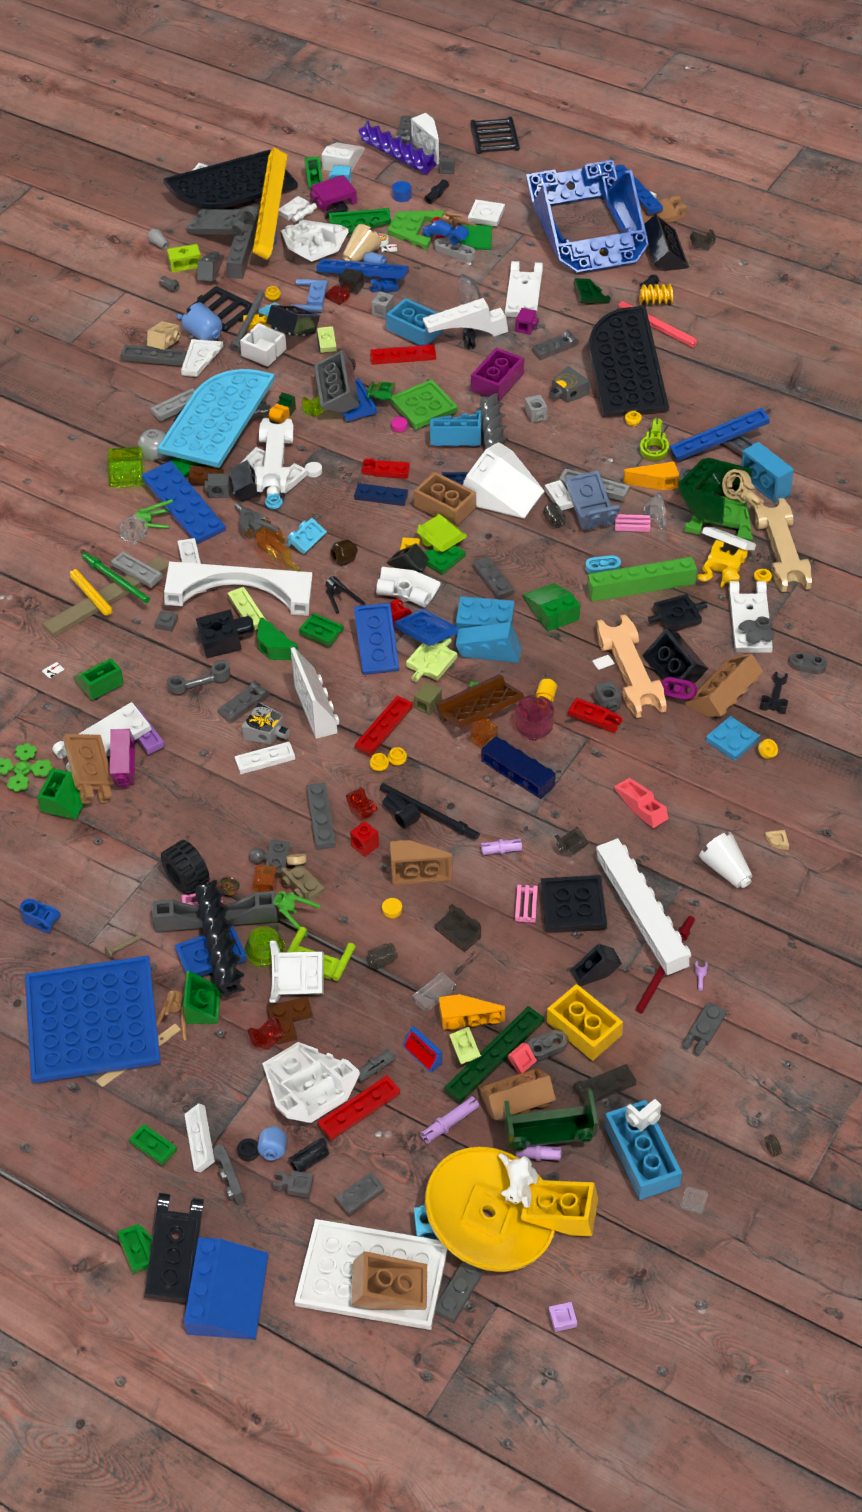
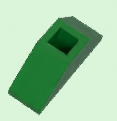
[257,617,299,660]

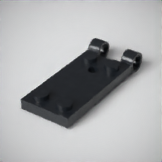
[144,1193,204,1304]

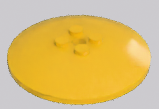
[425,1147,555,1272]

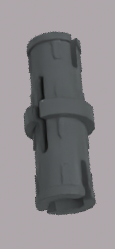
[357,1049,395,1083]

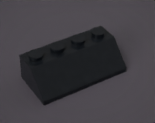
[644,214,689,271]

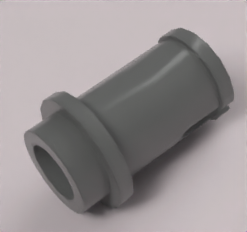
[159,276,180,292]

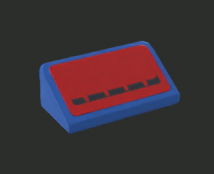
[403,1026,442,1072]

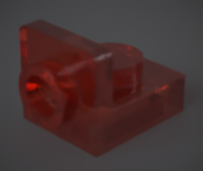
[325,284,350,305]
[247,1016,285,1050]

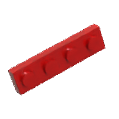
[370,345,436,365]
[355,695,413,756]
[317,1075,400,1141]

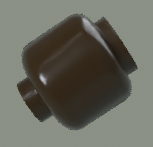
[330,539,358,564]

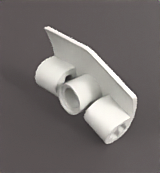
[376,567,440,608]

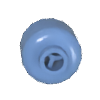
[257,1126,287,1160]

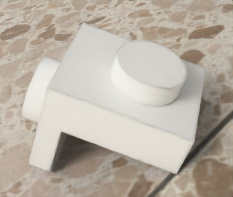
[626,1099,661,1131]

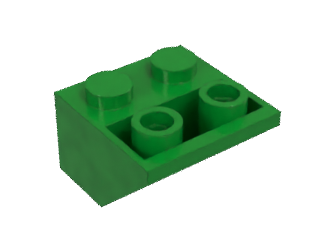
[73,658,124,700]
[37,768,85,820]

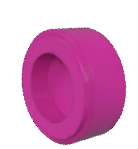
[391,417,408,432]

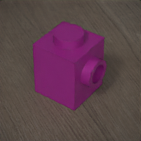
[515,308,539,335]

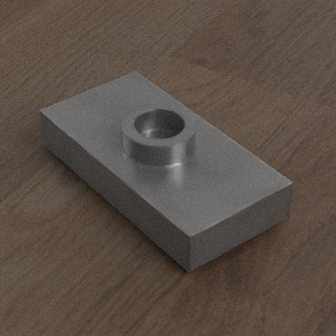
[335,1172,385,1216]

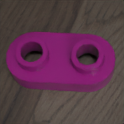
[661,677,697,700]

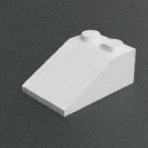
[411,113,439,164]
[322,142,365,172]

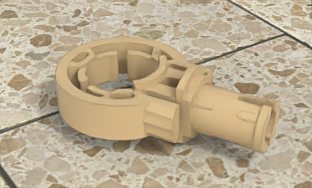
[722,469,764,509]

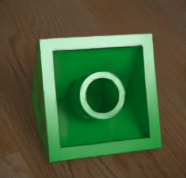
[461,225,492,250]
[183,971,221,1024]

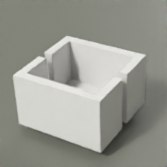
[240,323,286,367]

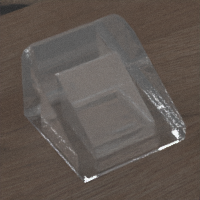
[681,1185,709,1214]

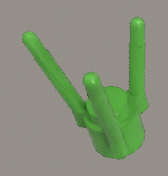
[136,499,173,529]
[273,891,321,938]

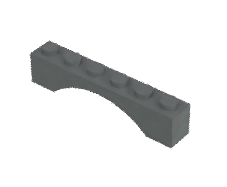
[153,891,278,932]

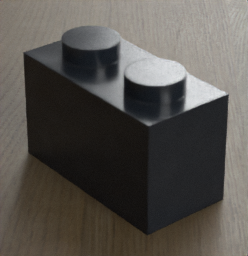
[229,460,260,502]

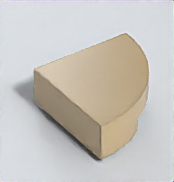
[765,830,789,850]

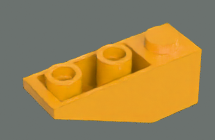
[623,462,679,490]
[439,994,505,1030]

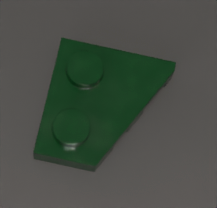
[573,278,611,304]

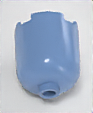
[182,302,222,341]

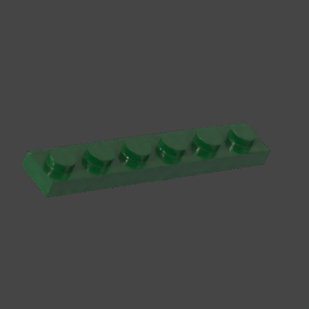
[444,1006,544,1104]

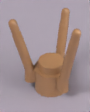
[442,211,476,226]
[156,990,187,1041]

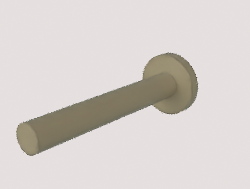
[105,935,141,959]

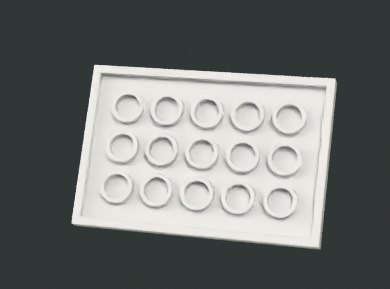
[294,1219,448,1330]

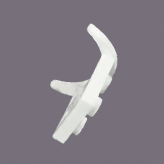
[269,941,324,1003]

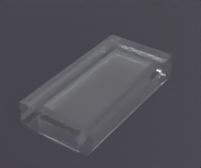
[412,972,456,1012]

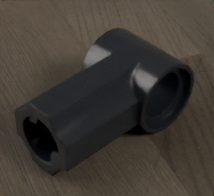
[382,792,421,828]

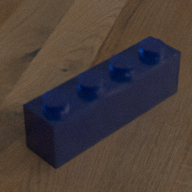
[481,736,556,799]

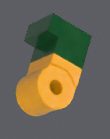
[268,392,296,424]

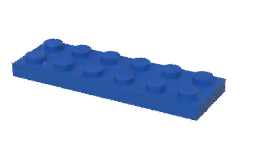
[141,461,226,545]

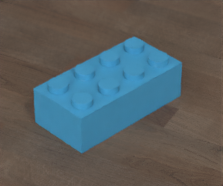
[604,1100,682,1200]

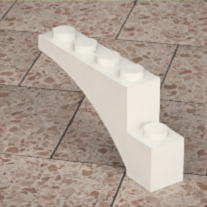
[423,298,508,337]

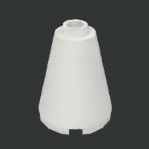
[699,832,752,888]

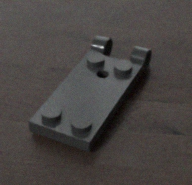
[186,206,258,235]

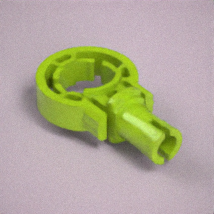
[640,418,669,462]

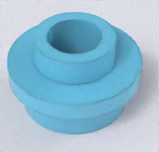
[265,493,283,509]

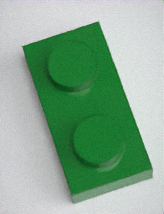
[129,1123,177,1166]

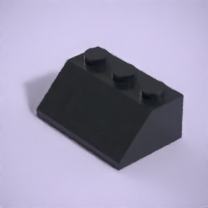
[643,628,709,690]

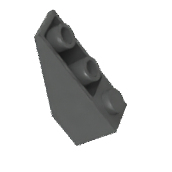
[197,251,224,281]

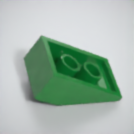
[523,583,580,632]

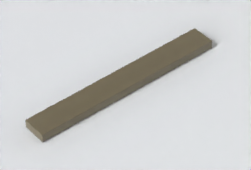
[43,556,169,637]

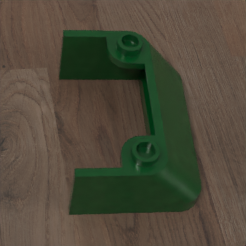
[678,458,752,524]
[502,1090,599,1151]

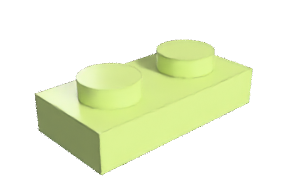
[449,1027,481,1064]

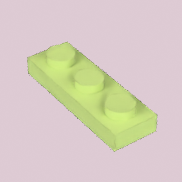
[228,587,266,630]

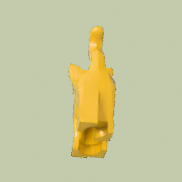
[697,540,748,588]

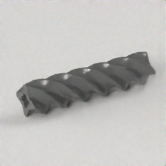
[480,393,508,450]

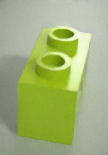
[167,244,201,272]

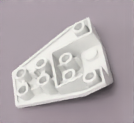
[281,220,348,262]
[463,442,545,519]

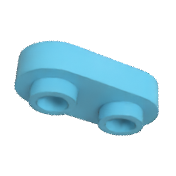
[585,555,621,574]

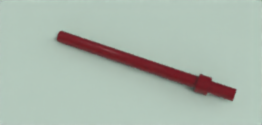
[635,916,695,1014]

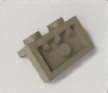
[280,864,325,905]

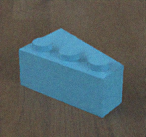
[430,410,481,446]
[456,622,522,663]

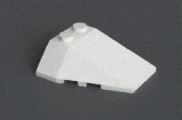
[262,1042,360,1123]

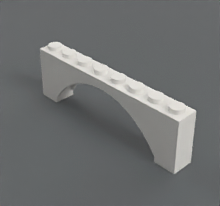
[164,561,312,616]

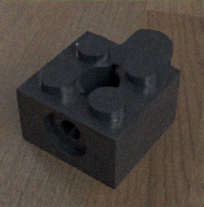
[195,609,255,659]

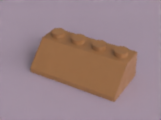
[685,653,763,718]

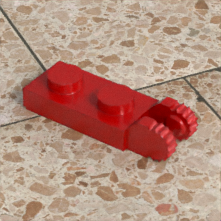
[361,458,410,479]
[568,698,623,733]

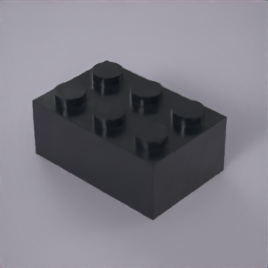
[266,305,320,336]

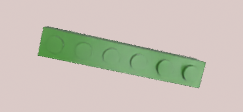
[587,557,697,602]

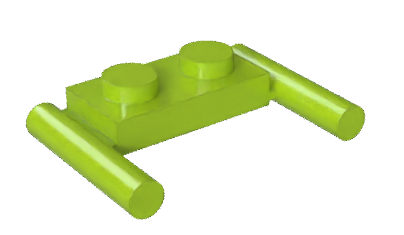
[287,926,356,981]

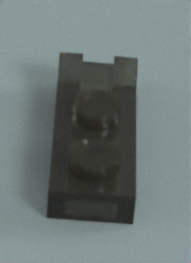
[573,1064,637,1106]

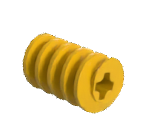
[639,284,673,305]

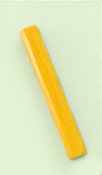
[69,569,113,616]

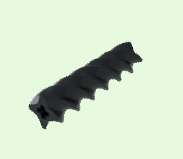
[196,880,246,997]

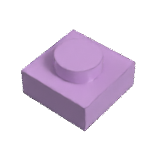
[549,1302,577,1332]

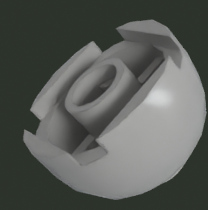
[138,429,169,462]

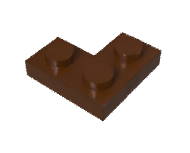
[267,996,313,1045]

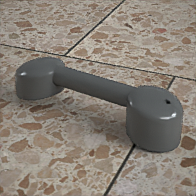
[167,660,231,694]

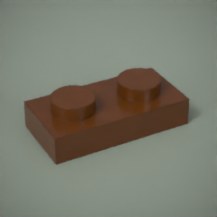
[189,466,224,484]

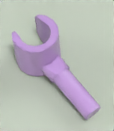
[694,961,708,991]

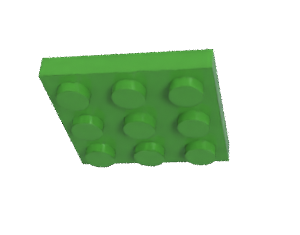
[390,379,458,430]

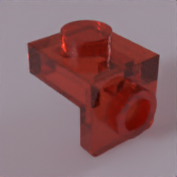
[346,787,378,818]

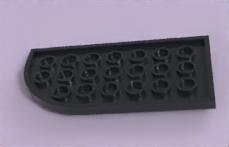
[163,149,298,209]
[589,306,669,417]

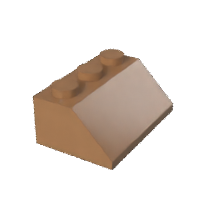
[477,1067,556,1121]

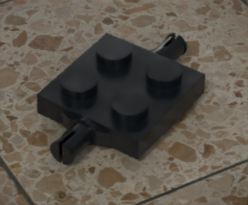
[648,594,707,631]

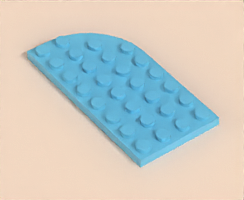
[157,369,275,468]

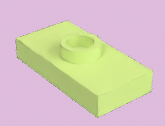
[317,326,337,353]

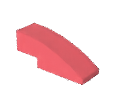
[614,778,669,828]

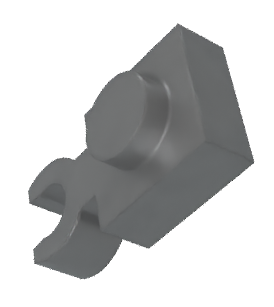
[273,1171,314,1198]

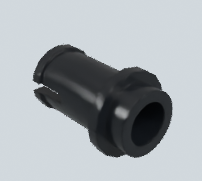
[639,275,659,289]

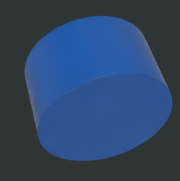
[392,181,412,202]

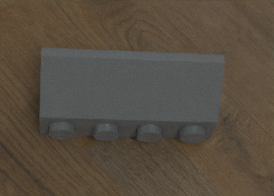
[314,350,360,412]

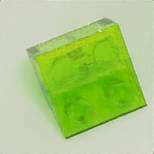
[108,447,145,487]

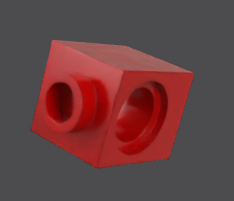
[350,821,379,857]

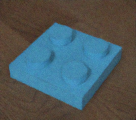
[706,716,760,761]

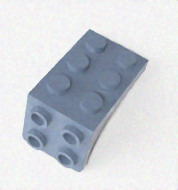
[565,471,621,530]

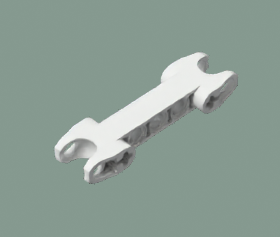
[255,418,293,493]

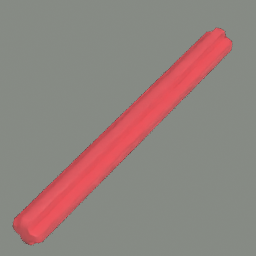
[618,301,698,348]

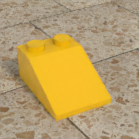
[521,1180,598,1236]

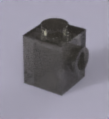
[339,268,364,294]

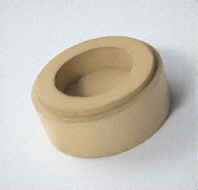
[286,854,307,865]

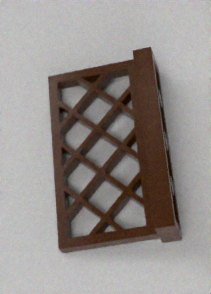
[436,674,524,728]

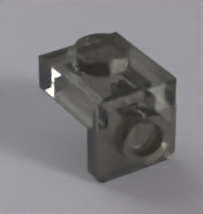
[690,229,716,251]
[555,826,589,857]

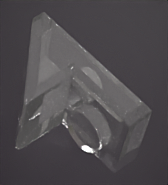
[643,493,667,530]

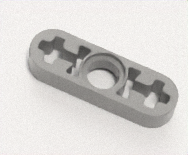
[435,238,475,262]

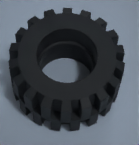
[161,840,210,895]

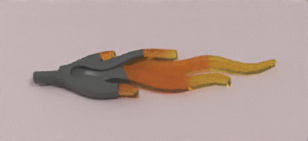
[235,502,301,572]

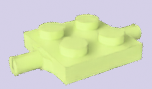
[406,638,457,682]

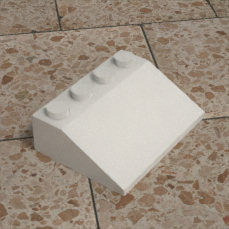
[291,647,339,739]

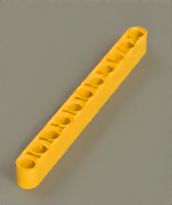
[253,147,287,260]

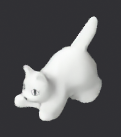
[499,1153,538,1208]

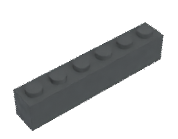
[226,207,259,279]

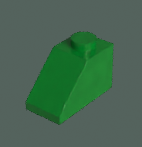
[304,156,323,188]

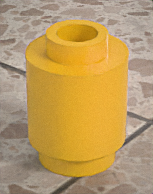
[535,679,557,707]

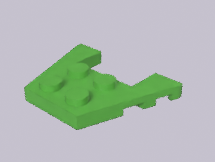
[388,210,444,250]
[684,496,753,542]

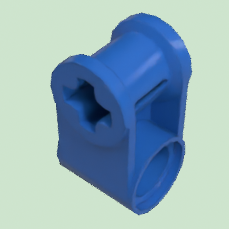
[20,899,61,933]

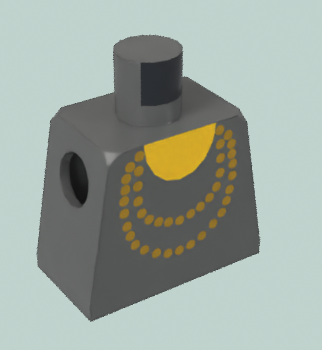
[549,366,590,403]

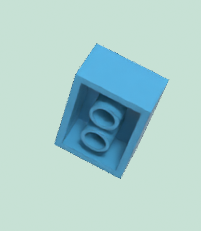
[386,298,444,346]
[741,442,794,503]
[456,596,515,638]

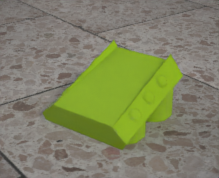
[417,513,467,552]

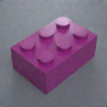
[471,348,524,401]

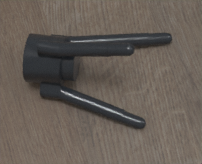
[325,576,366,614]

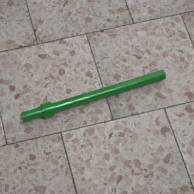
[82,553,150,604]

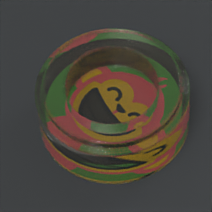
[219,877,240,896]
[764,1134,782,1157]

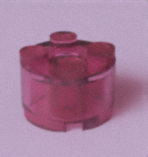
[516,695,554,741]

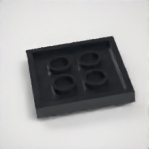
[541,875,607,932]

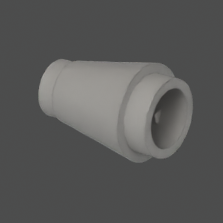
[147,228,169,250]

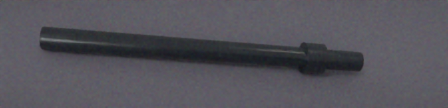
[379,783,480,840]

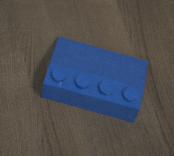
[184,1237,269,1340]

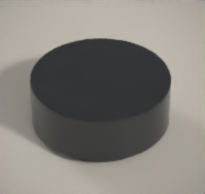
[237,1138,259,1162]

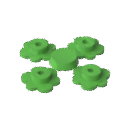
[0,743,53,792]

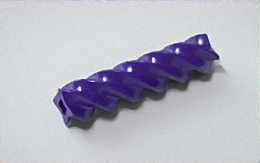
[359,120,437,175]

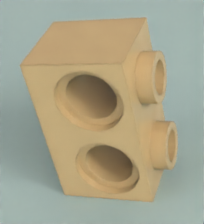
[147,321,180,350]

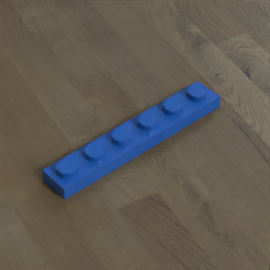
[615,165,663,215]
[316,259,409,280]
[670,408,770,462]

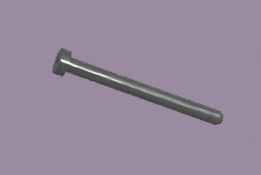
[229,290,265,352]

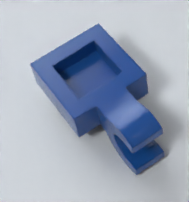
[370,278,399,293]

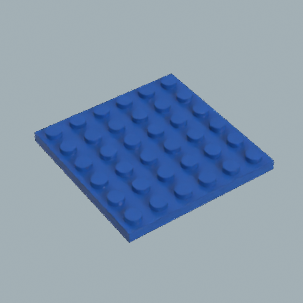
[25,955,161,1084]

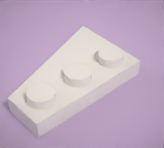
[181,339,224,377]

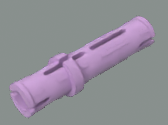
[420,1096,479,1144]

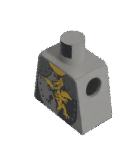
[241,702,290,745]

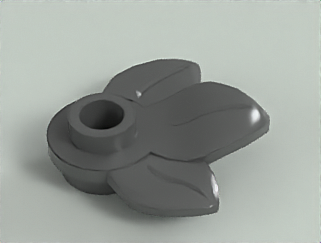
[738,616,774,643]

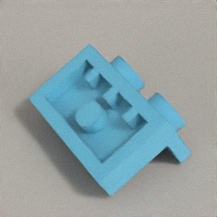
[286,518,327,555]

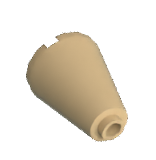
[342,224,381,262]

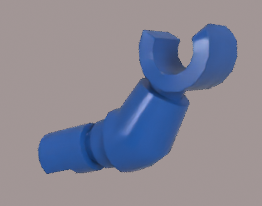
[423,220,469,246]

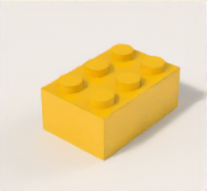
[547,984,623,1061]

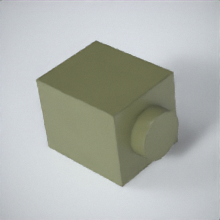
[414,682,442,716]

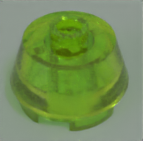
[244,926,285,968]

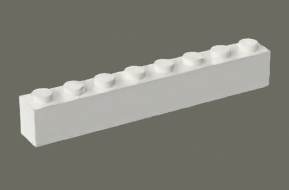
[596,838,691,975]

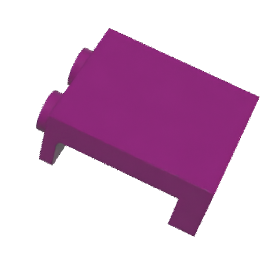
[310,175,357,212]

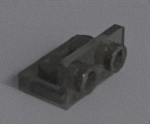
[435,904,481,952]

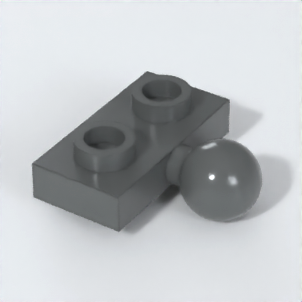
[250,839,290,878]

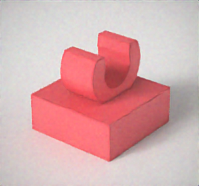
[508,1043,537,1074]

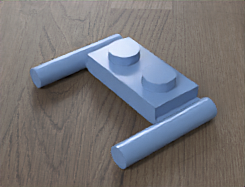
[291,279,328,312]

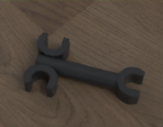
[759,672,788,714]

